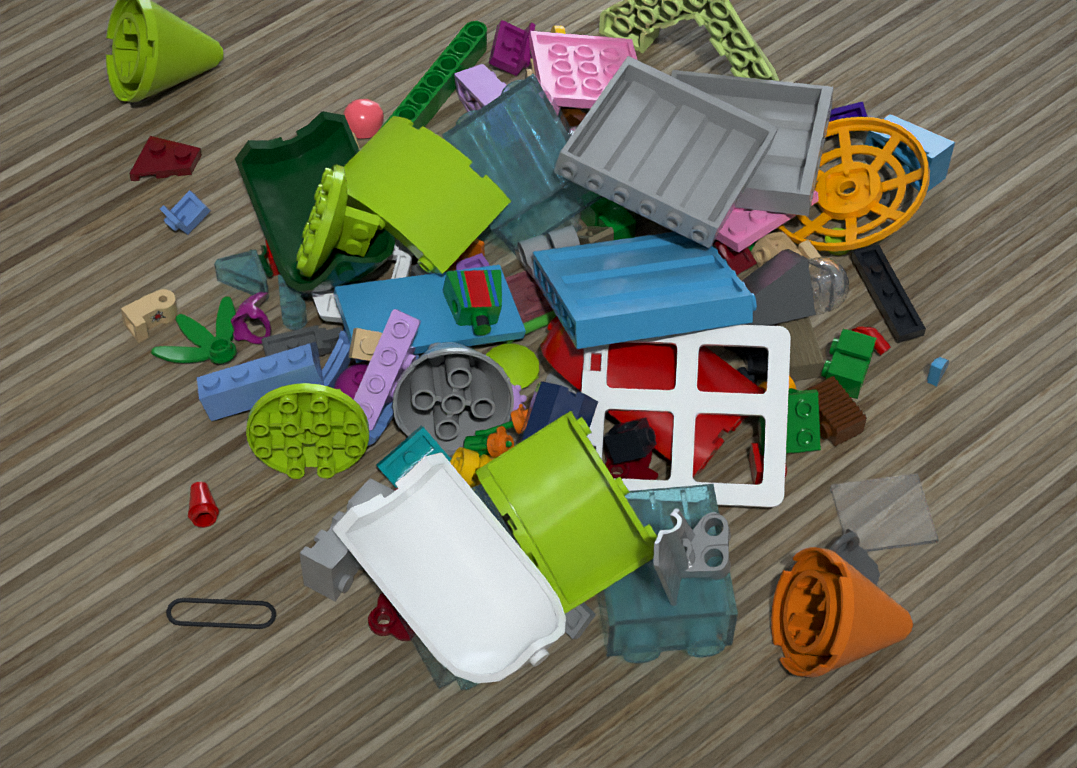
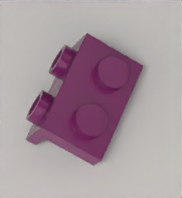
[488,20,536,76]

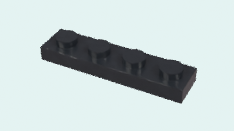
[851,244,926,343]

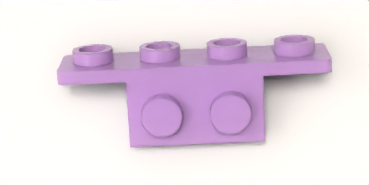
[353,309,421,430]

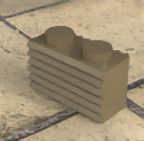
[775,317,824,381]

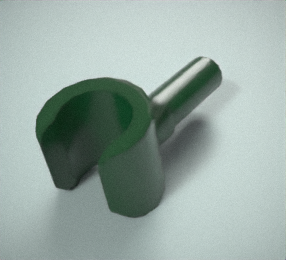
[250,245,274,277]

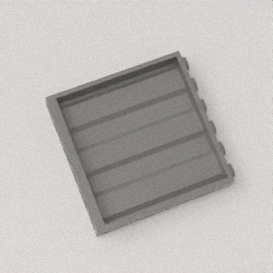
[554,56,778,249]
[671,70,833,216]

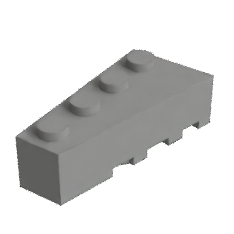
[299,478,395,601]

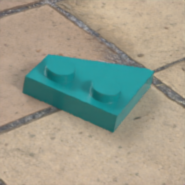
[376,425,451,488]

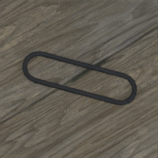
[166,598,276,629]

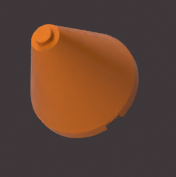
[771,547,913,678]

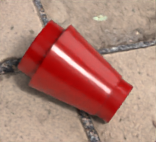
[188,482,219,528]

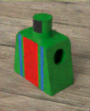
[442,270,502,335]

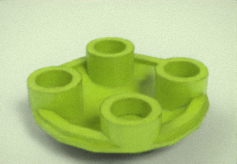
[486,343,540,389]

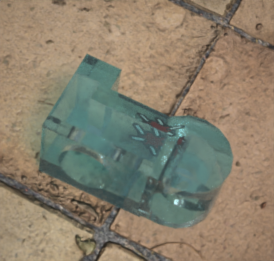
[278,274,309,330]

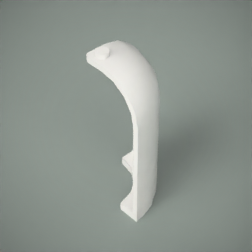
[333,453,566,684]

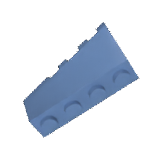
[197,342,324,421]

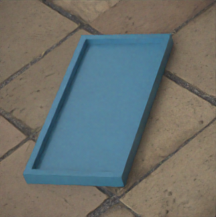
[333,265,526,363]

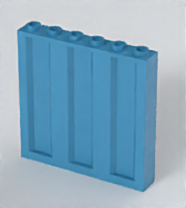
[533,232,757,349]

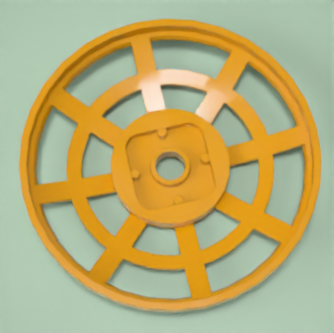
[777,117,930,252]

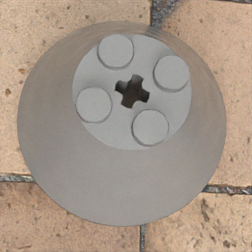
[393,342,514,455]

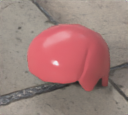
[343,99,384,139]

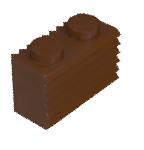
[803,376,867,446]

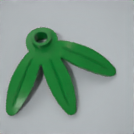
[151,296,237,364]

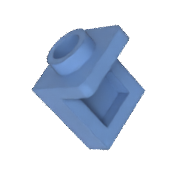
[160,190,211,234]

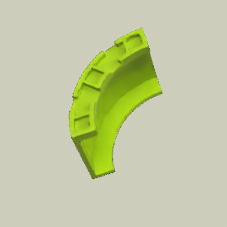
[344,116,511,274]
[475,411,657,614]

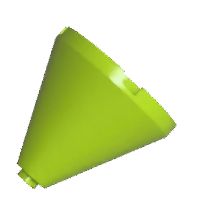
[105,0,223,102]

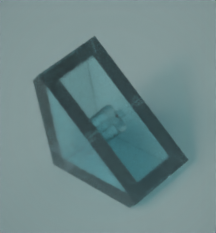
[214,249,269,301]

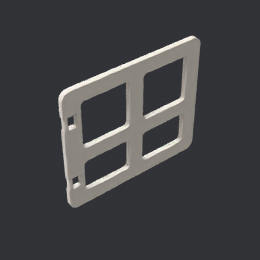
[581,325,791,508]

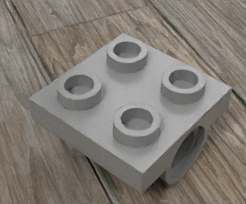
[514,225,580,279]

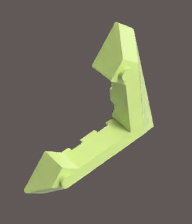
[599,0,779,81]

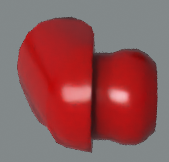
[852,326,891,356]

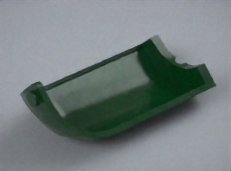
[235,111,396,292]

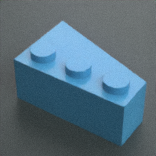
[865,114,955,192]

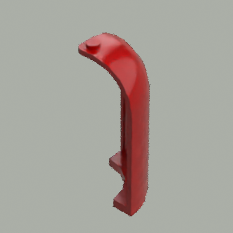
[540,316,765,477]

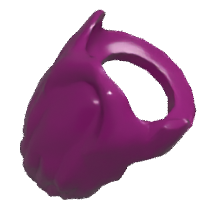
[231,292,271,344]

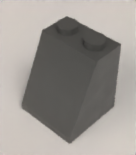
[742,249,816,326]

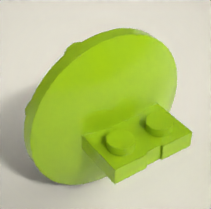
[296,164,380,278]
[246,383,369,479]

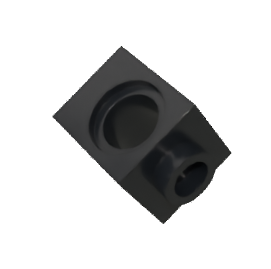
[603,417,657,464]

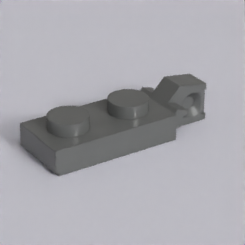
[261,325,342,357]

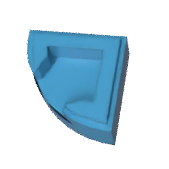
[927,357,949,387]

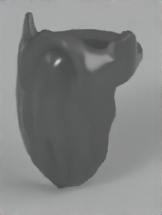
[829,528,880,586]

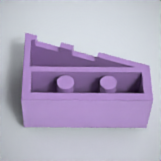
[454,64,523,153]

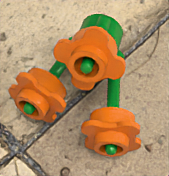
[464,404,529,458]

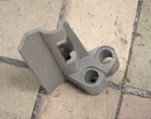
[654,508,731,606]

